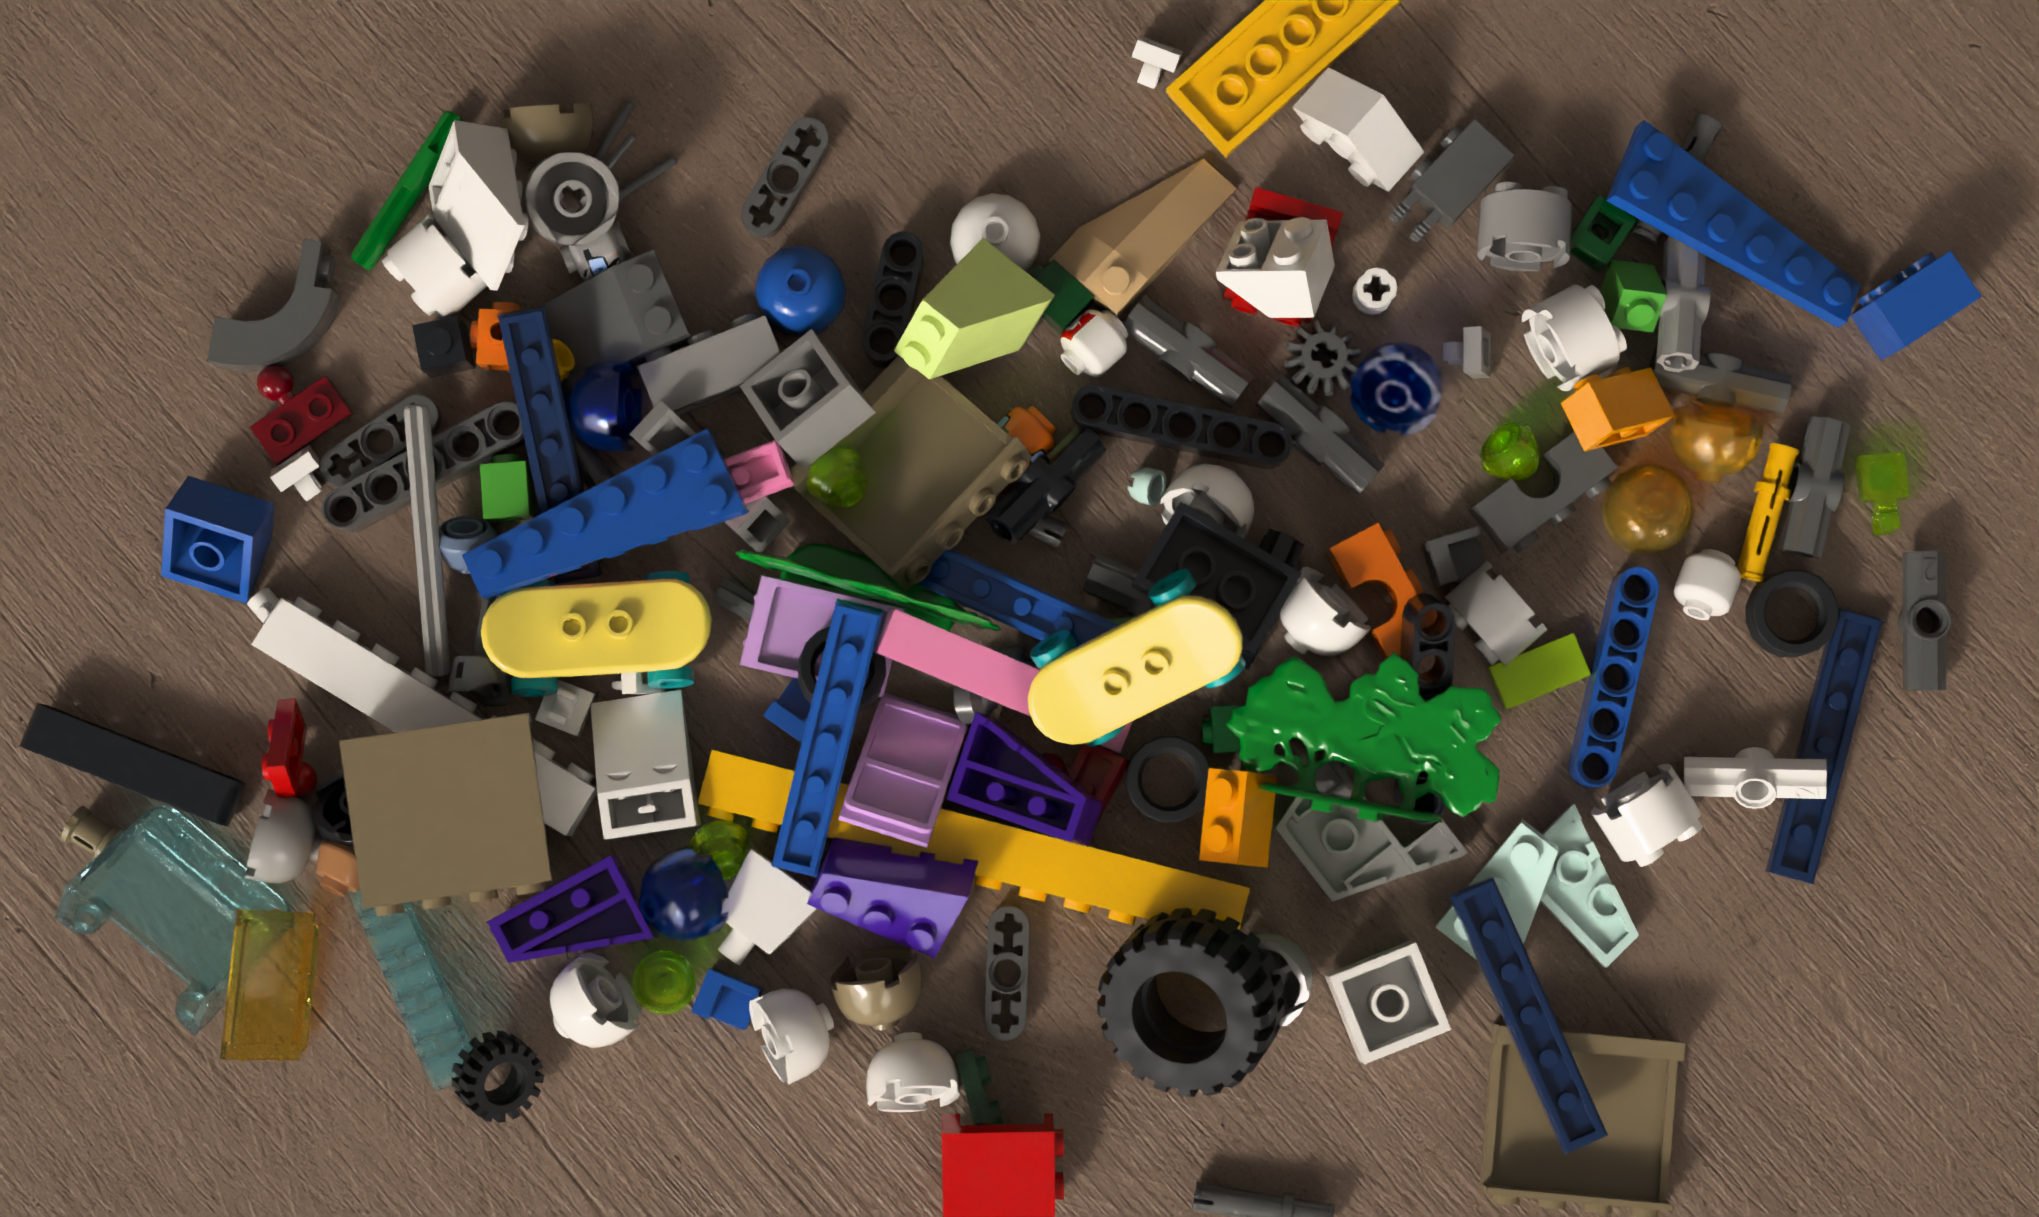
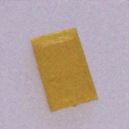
[220,908,320,1062]

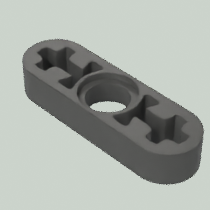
[741,117,830,239]
[320,395,442,487]
[985,906,1030,1041]

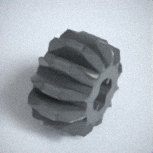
[1284,319,1362,397]

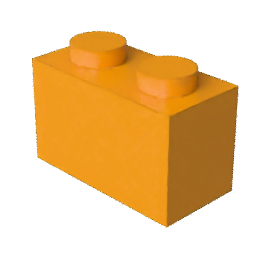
[1561,367,1675,452]
[1199,768,1277,868]

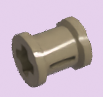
[60,806,124,864]

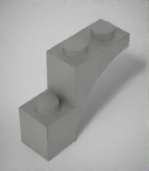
[630,401,791,553]

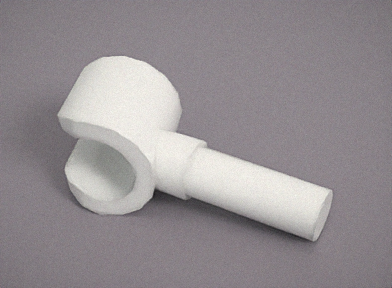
[247,587,279,624]

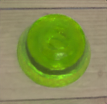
[1480,422,1540,481]
[807,448,867,507]
[687,820,750,880]
[632,951,696,1014]

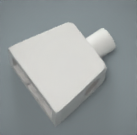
[718,849,817,965]

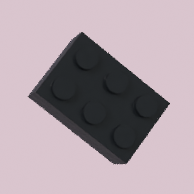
[1131,502,1302,657]

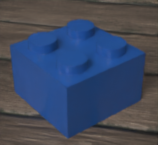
[1851,250,1982,360]

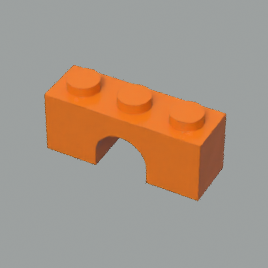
[1326,523,1437,660]

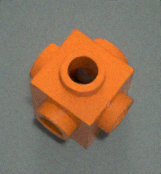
[470,302,520,371]

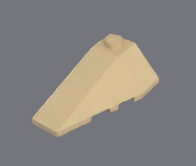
[1049,159,1237,319]

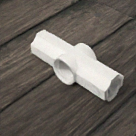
[1684,747,1827,809]

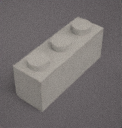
[638,313,781,416]

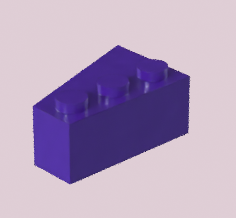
[947,711,1103,847]
[807,837,978,958]
[487,855,660,963]

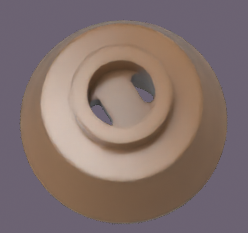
[316,840,360,897]

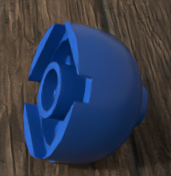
[755,245,846,337]

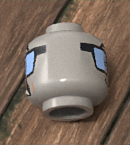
[560,221,631,281]

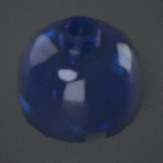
[1350,342,1444,435]
[564,361,642,452]
[640,845,729,942]

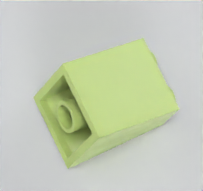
[894,238,1055,380]

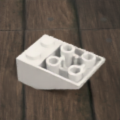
[429,120,528,291]
[590,690,702,840]

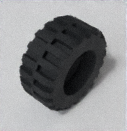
[1097,908,1285,1097]

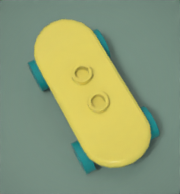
[1028,569,1246,747]
[481,571,712,697]

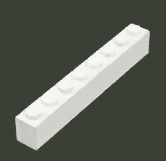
[251,596,597,836]

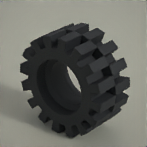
[451,1030,544,1123]

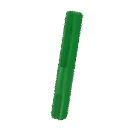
[351,110,465,270]

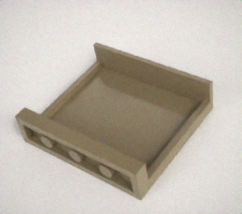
[790,355,1033,592]
[339,713,554,916]
[1480,1023,1686,1217]

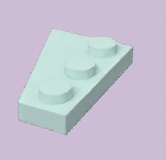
[1540,804,1639,968]
[1436,819,1559,960]

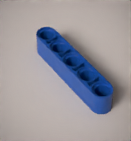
[1568,567,1659,788]

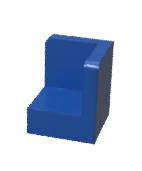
[763,677,811,742]
[691,967,763,1030]

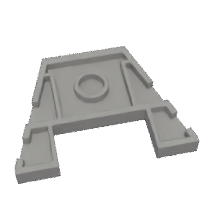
[1274,753,1468,902]

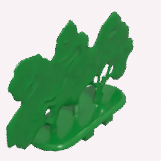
[736,543,1001,632]
[1226,652,1501,822]

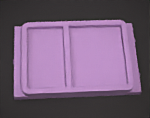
[740,575,905,698]
[838,692,969,848]

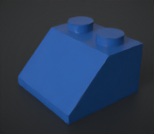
[161,476,275,604]

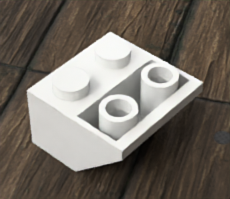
[1216,217,1335,318]

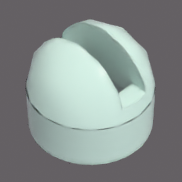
[1127,467,1166,506]

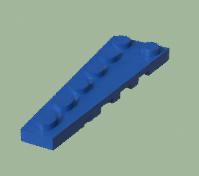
[1606,120,1861,328]
[462,429,749,599]

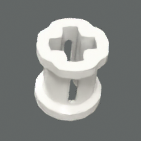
[1352,267,1397,316]

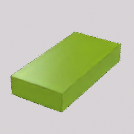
[1487,633,1591,710]

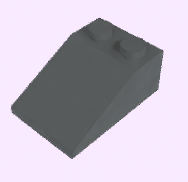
[541,249,692,394]

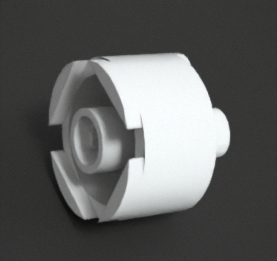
[382,214,487,319]
[1522,285,1627,391]
[1591,764,1703,867]

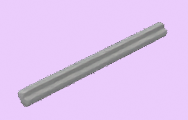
[404,404,451,677]

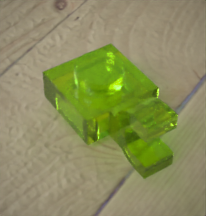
[1855,452,1910,536]

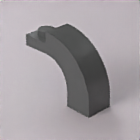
[207,239,341,372]

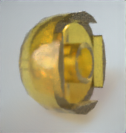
[1670,406,1764,482]
[1600,463,1695,556]

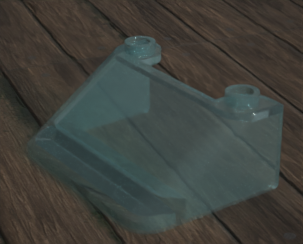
[55,806,292,1036]

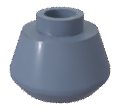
[439,516,497,574]

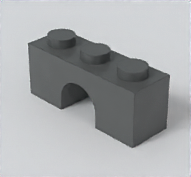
[1469,432,1618,554]

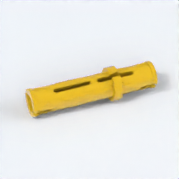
[1737,443,1799,583]

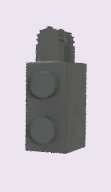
[1388,119,1515,243]

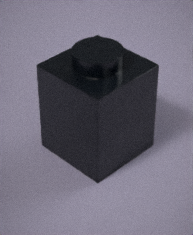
[412,316,475,378]

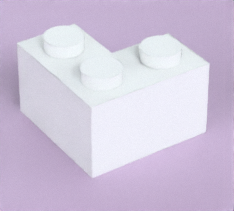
[1292,67,1424,192]

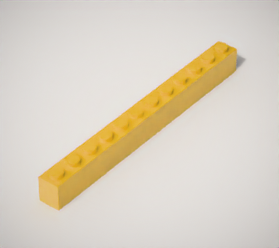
[697,750,1250,930]

